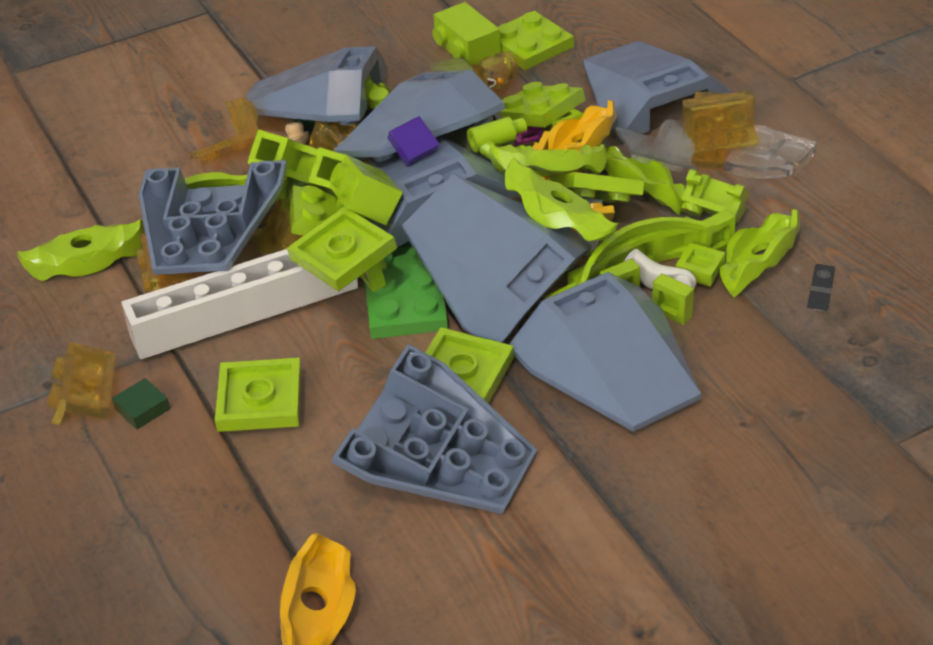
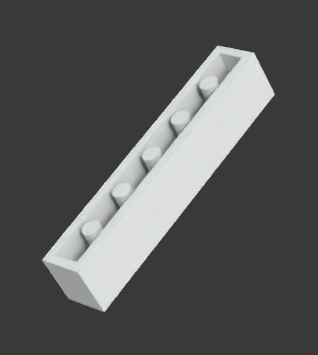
[121,249,358,360]

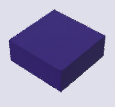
[387,116,440,167]

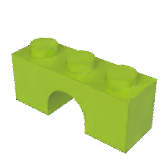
[247,129,346,191]

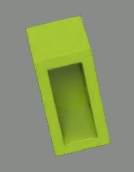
[432,2,501,68]
[330,155,403,225]

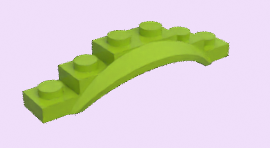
[545,209,736,299]

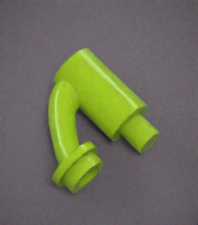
[467,116,534,159]

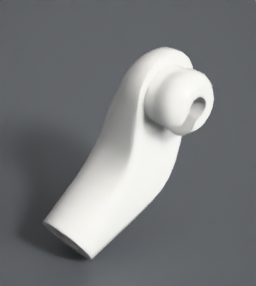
[625,249,696,289]

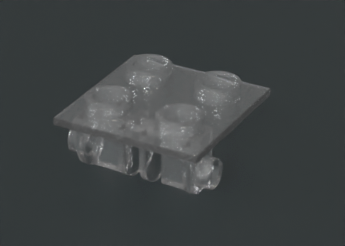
[615,119,697,172]

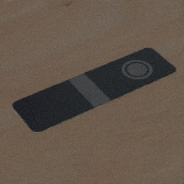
[807,264,835,311]

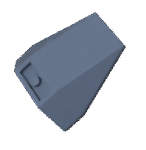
[583,41,736,142]
[237,46,388,125]
[334,69,505,162]
[367,135,519,247]
[139,160,287,275]
[402,174,592,343]
[509,272,701,432]
[331,344,537,514]

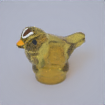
[470,52,518,89]

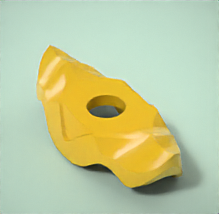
[548,100,617,175]
[279,532,356,645]

